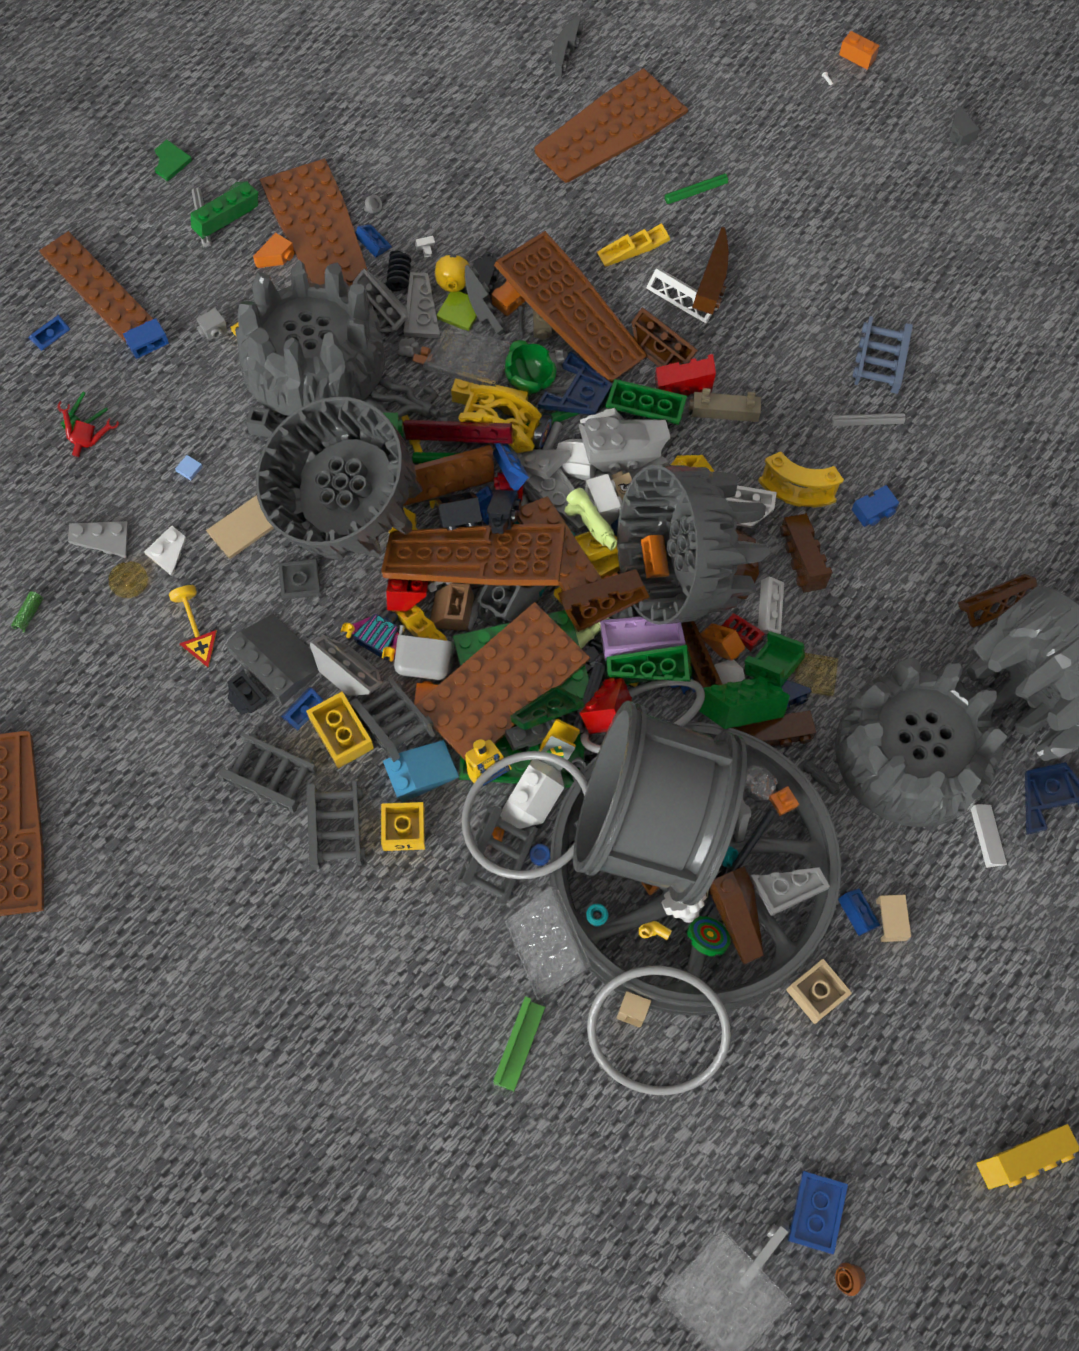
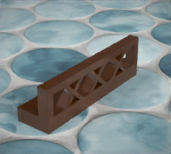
[958,574,1037,628]

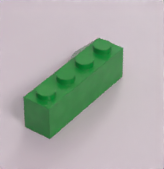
[190,181,258,239]
[607,645,692,684]

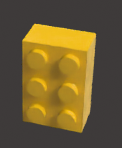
[306,692,374,769]

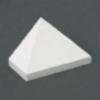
[714,659,745,684]

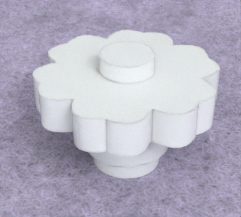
[661,891,707,923]

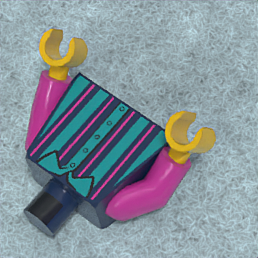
[340,611,399,661]

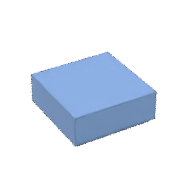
[175,455,203,480]

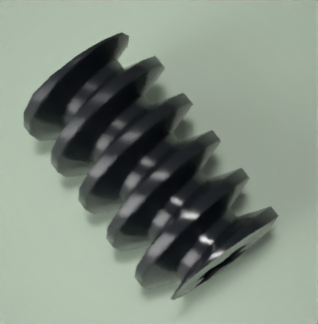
[386,251,412,291]

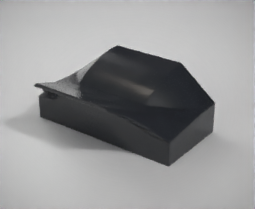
[227,671,268,715]

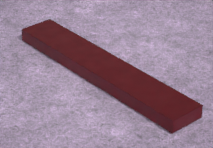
[403,420,514,444]

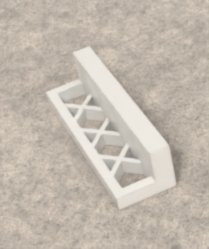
[646,269,721,323]

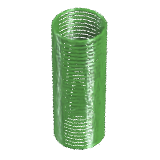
[11,591,43,632]

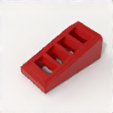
[721,613,765,652]

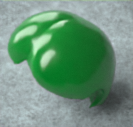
[505,340,557,395]

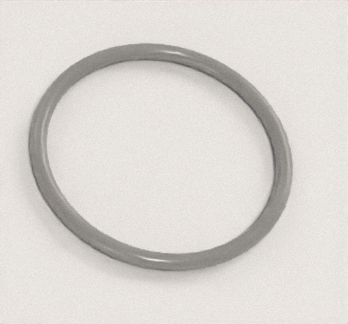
[580,679,705,753]
[462,751,588,879]
[587,966,731,1095]

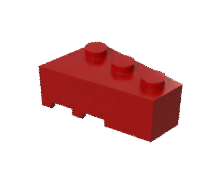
[655,354,716,396]
[580,678,632,734]

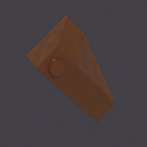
[708,866,764,965]

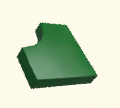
[154,139,192,181]

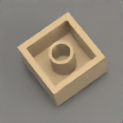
[786,959,852,1024]

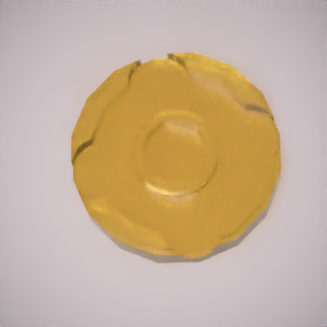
[108,561,148,598]

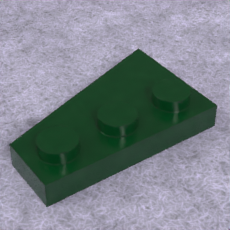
[510,686,585,730]

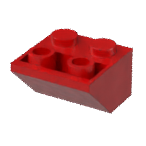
[386,579,429,611]

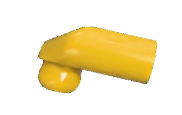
[639,921,672,940]

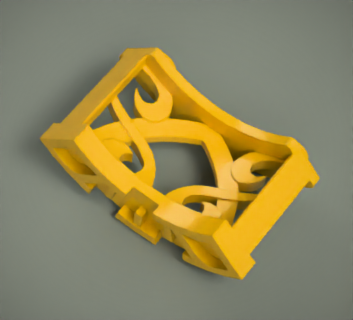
[458,385,542,453]
[758,452,844,508]

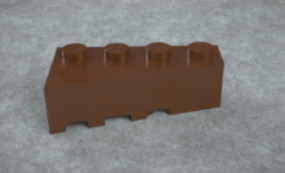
[780,513,833,593]
[558,569,650,632]

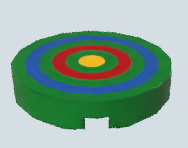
[687,916,731,956]

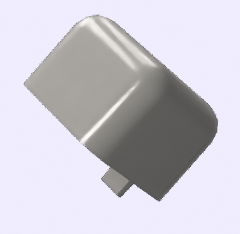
[394,625,455,680]

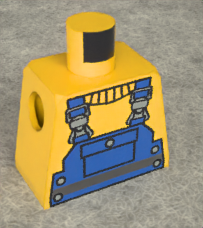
[465,739,512,787]

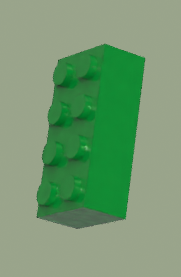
[699,677,790,729]

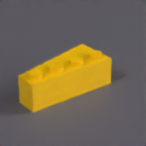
[976,1124,1079,1189]

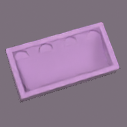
[600,617,685,661]

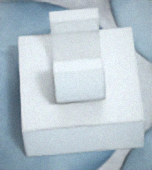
[415,236,435,258]

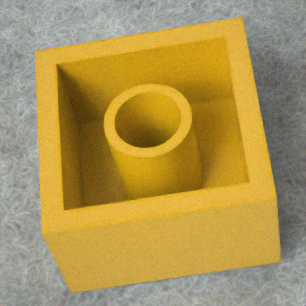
[381,802,425,851]

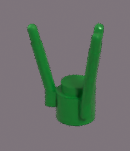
[60,391,108,432]

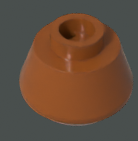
[835,1262,866,1296]

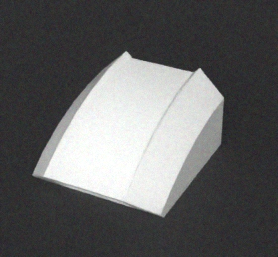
[556,439,596,481]

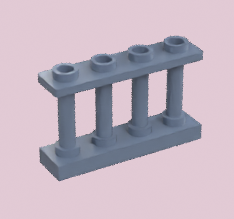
[852,316,913,394]

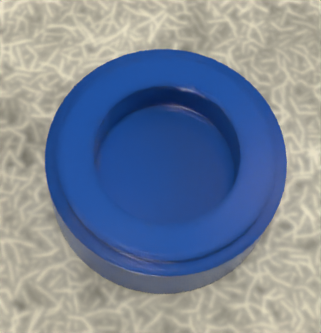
[530,844,551,866]

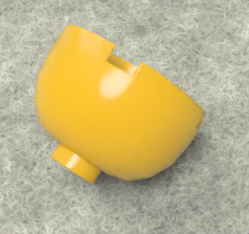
[435,255,470,292]

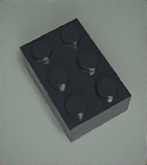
[435,491,482,530]

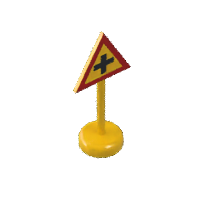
[169,585,217,667]

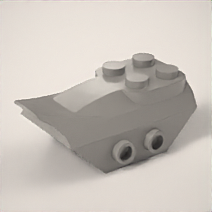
[578,417,671,472]

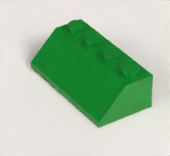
[606,379,687,425]

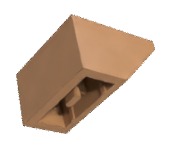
[430,583,474,631]

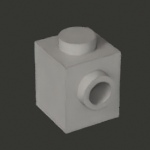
[196,308,228,340]

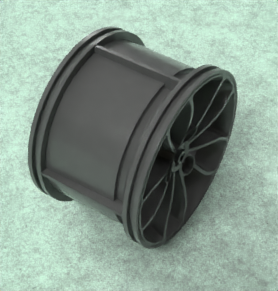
[573,701,747,906]

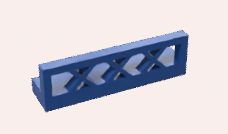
[493,443,529,491]

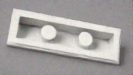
[758,576,784,634]
[971,804,1007,868]

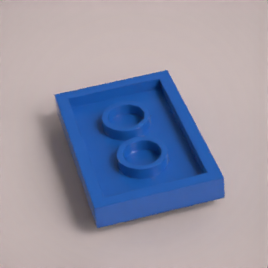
[788,1171,848,1255]

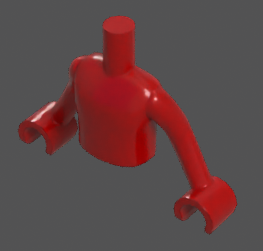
[57,401,119,457]

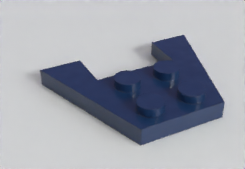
[538,351,612,415]
[1025,762,1079,835]

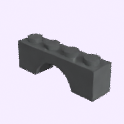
[246,406,285,438]

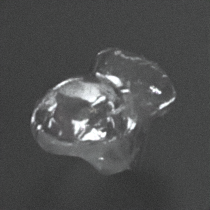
[744,765,777,801]

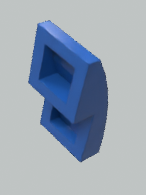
[475,485,493,525]

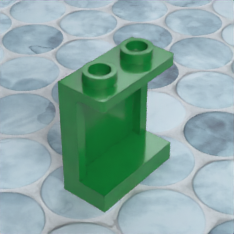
[745,631,805,687]

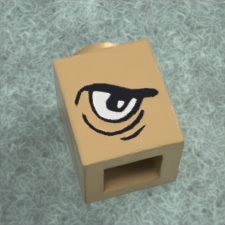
[610,471,632,500]

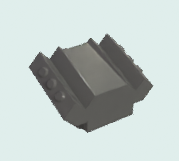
[477,585,545,626]

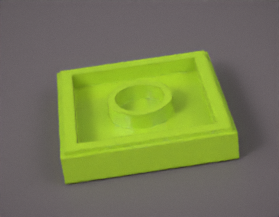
[436,291,477,332]

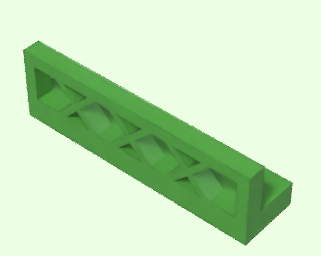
[493,996,545,1092]

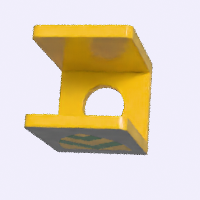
[539,719,580,771]

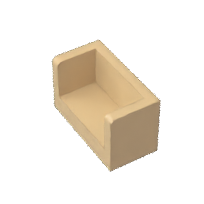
[876,895,911,942]
[616,991,651,1028]

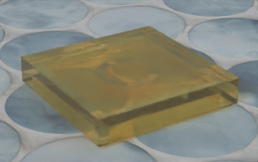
[794,653,838,696]

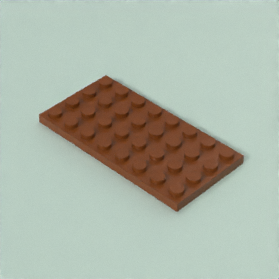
[415,602,590,761]

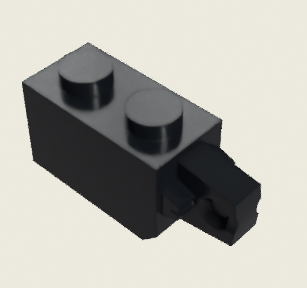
[466,252,499,295]
[487,490,522,534]

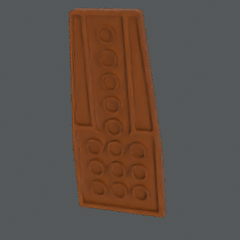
[534,68,688,183]
[260,158,368,287]
[494,231,646,383]
[381,524,566,586]
[0,731,44,916]

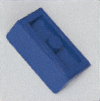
[355,224,392,258]
[29,314,71,351]
[281,688,324,731]
[838,888,881,936]

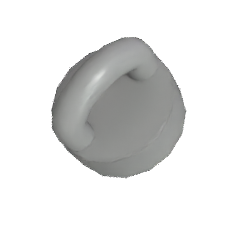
[364,194,382,214]

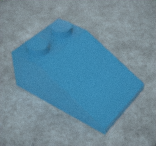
[383,740,459,802]

